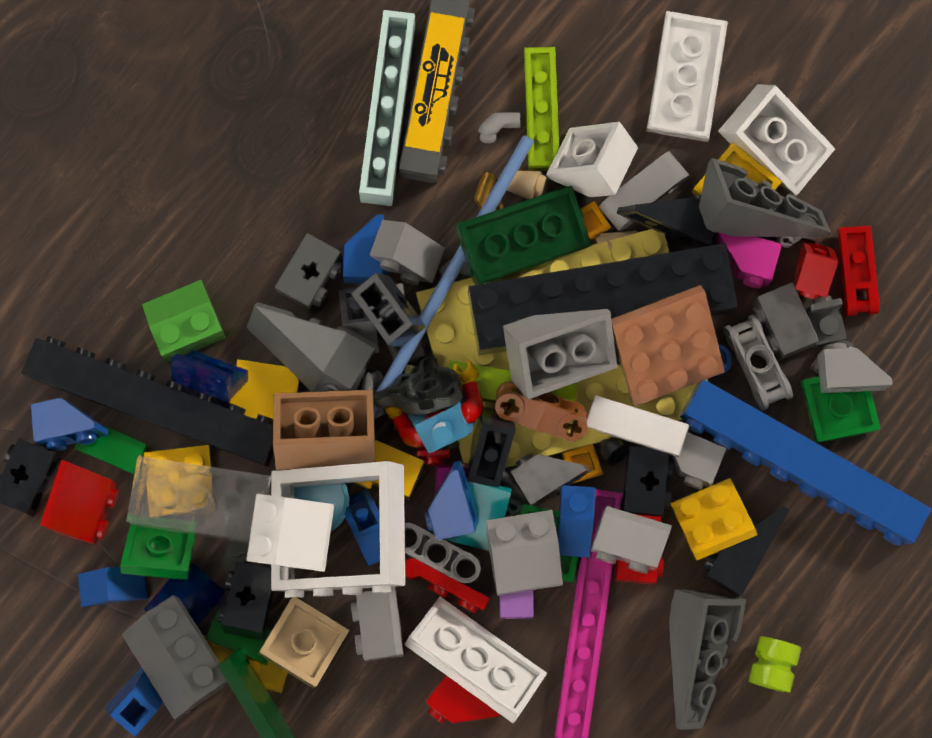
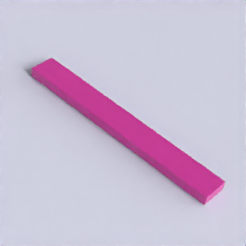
[554,489,623,738]

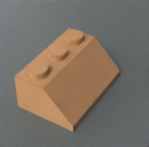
[273,390,376,470]

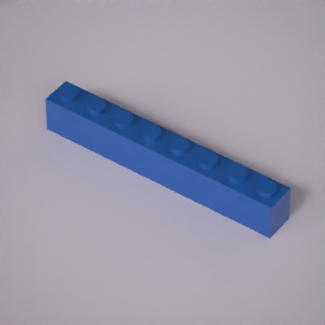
[679,379,932,546]

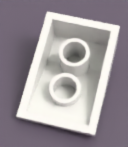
[718,84,835,196]

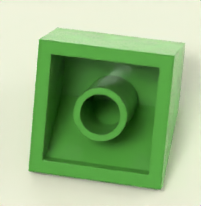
[142,280,226,363]

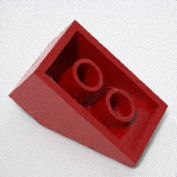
[40,460,119,546]

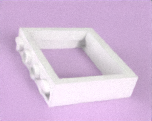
[271,461,405,598]

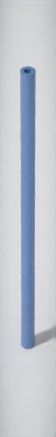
[373,136,534,420]

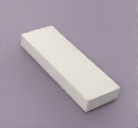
[586,395,689,457]

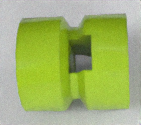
[748,636,802,693]

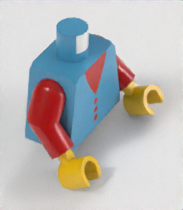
[383,359,484,453]

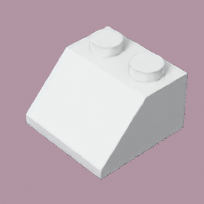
[546,122,638,197]
[246,494,334,572]

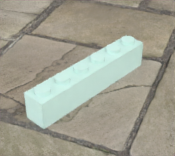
[359,10,415,206]

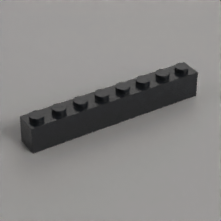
[21,336,274,467]

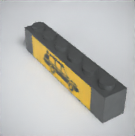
[399,0,475,184]

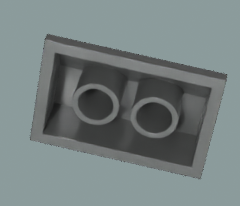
[122,595,229,720]

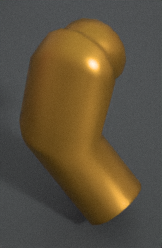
[474,172,503,211]

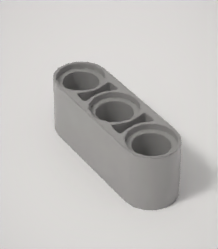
[599,151,690,232]
[405,523,481,585]

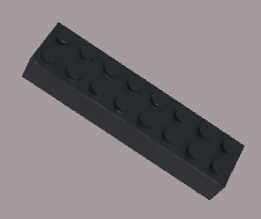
[467,243,738,356]

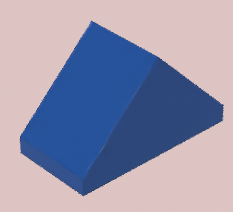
[78,567,148,607]

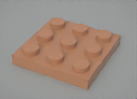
[611,285,725,406]

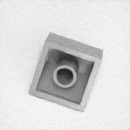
[590,506,672,574]
[486,510,563,596]
[351,587,404,661]

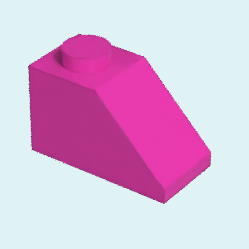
[714,233,782,289]

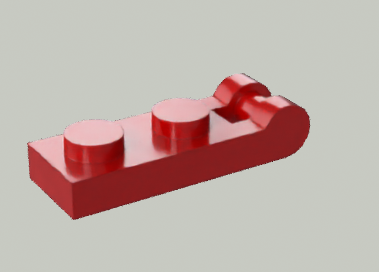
[837,225,880,316]
[405,558,490,614]

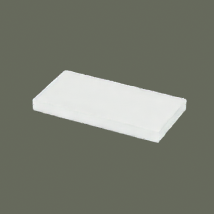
[646,11,728,142]
[404,596,547,723]

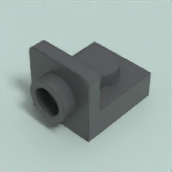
[805,296,847,347]

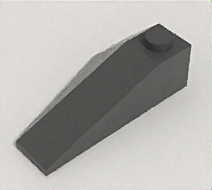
[699,158,831,237]
[246,302,377,392]
[669,589,746,730]

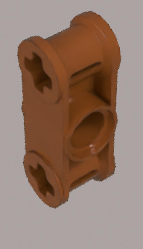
[495,381,587,442]

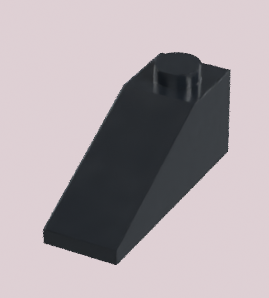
[616,195,714,247]
[703,507,789,597]

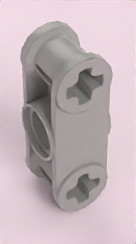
[723,314,793,411]

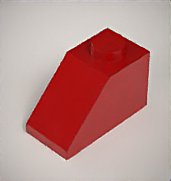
[794,240,838,299]
[426,675,501,724]

